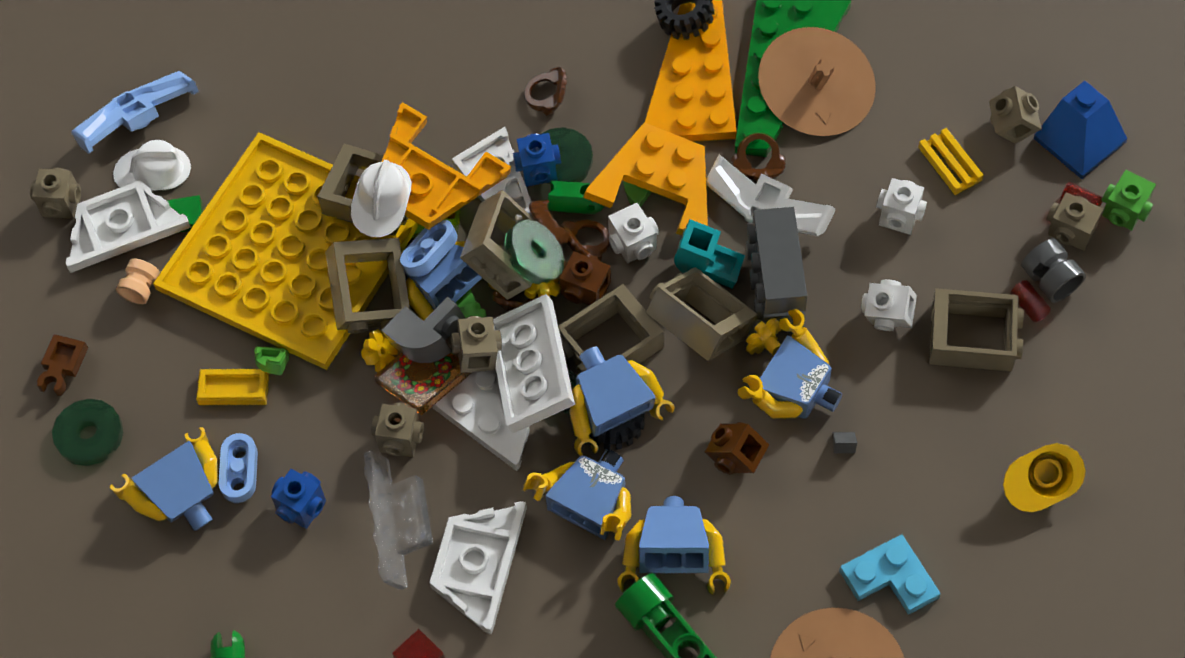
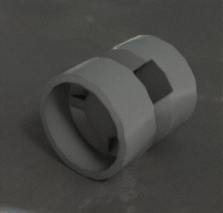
[1021,238,1086,303]

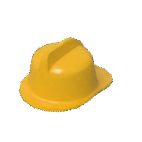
[1003,443,1086,512]

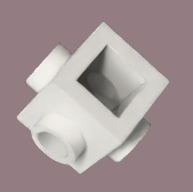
[876,178,927,235]
[608,203,659,263]
[861,279,917,331]

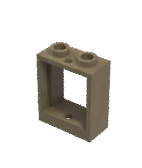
[318,143,408,236]
[460,190,547,300]
[325,238,410,334]
[646,267,758,361]
[558,284,664,374]
[929,288,1024,372]

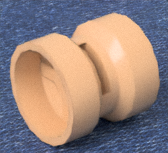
[116,258,160,305]

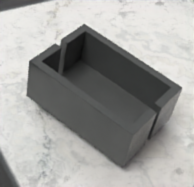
[746,207,807,330]

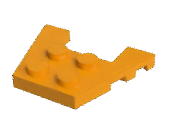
[382,102,511,230]
[583,123,708,236]

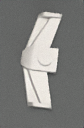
[706,154,835,236]

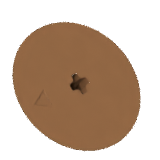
[759,27,875,136]
[770,608,904,658]

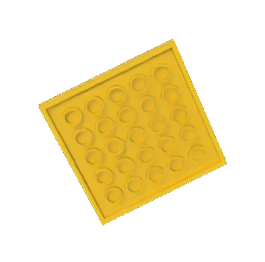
[153,132,420,370]

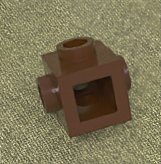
[557,251,611,306]
[705,422,770,475]

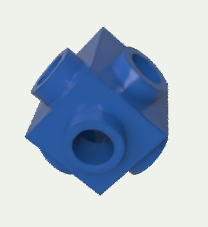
[513,133,562,187]
[271,468,326,529]

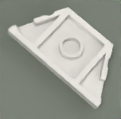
[66,180,191,273]
[416,368,530,471]
[430,501,527,634]

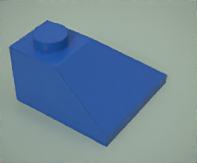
[1033,80,1127,179]

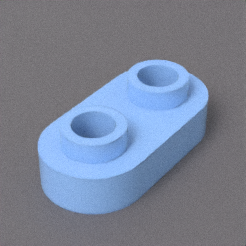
[400,220,458,277]
[219,433,258,503]

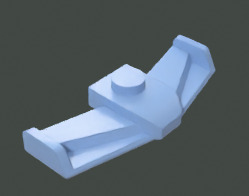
[71,71,199,154]

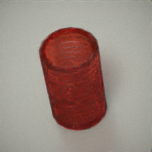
[1060,181,1103,207]
[1010,280,1051,322]

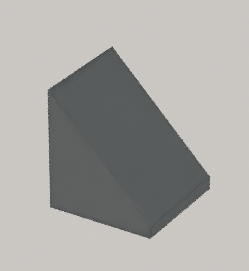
[833,432,857,453]

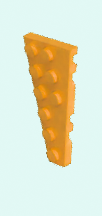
[644,0,737,142]

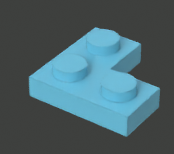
[839,534,941,615]

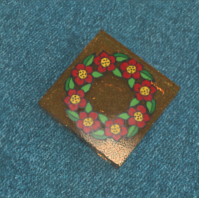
[374,353,472,415]

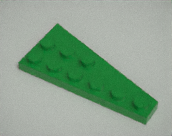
[734,0,852,157]

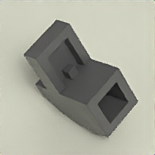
[381,296,465,363]

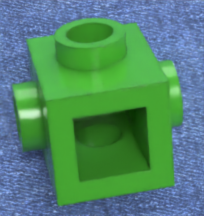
[1101,170,1156,231]

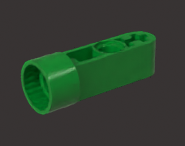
[615,573,717,658]

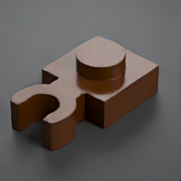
[37,334,88,397]

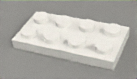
[493,294,575,433]

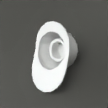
[113,140,191,191]
[351,159,412,237]

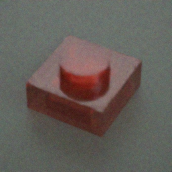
[392,629,445,658]

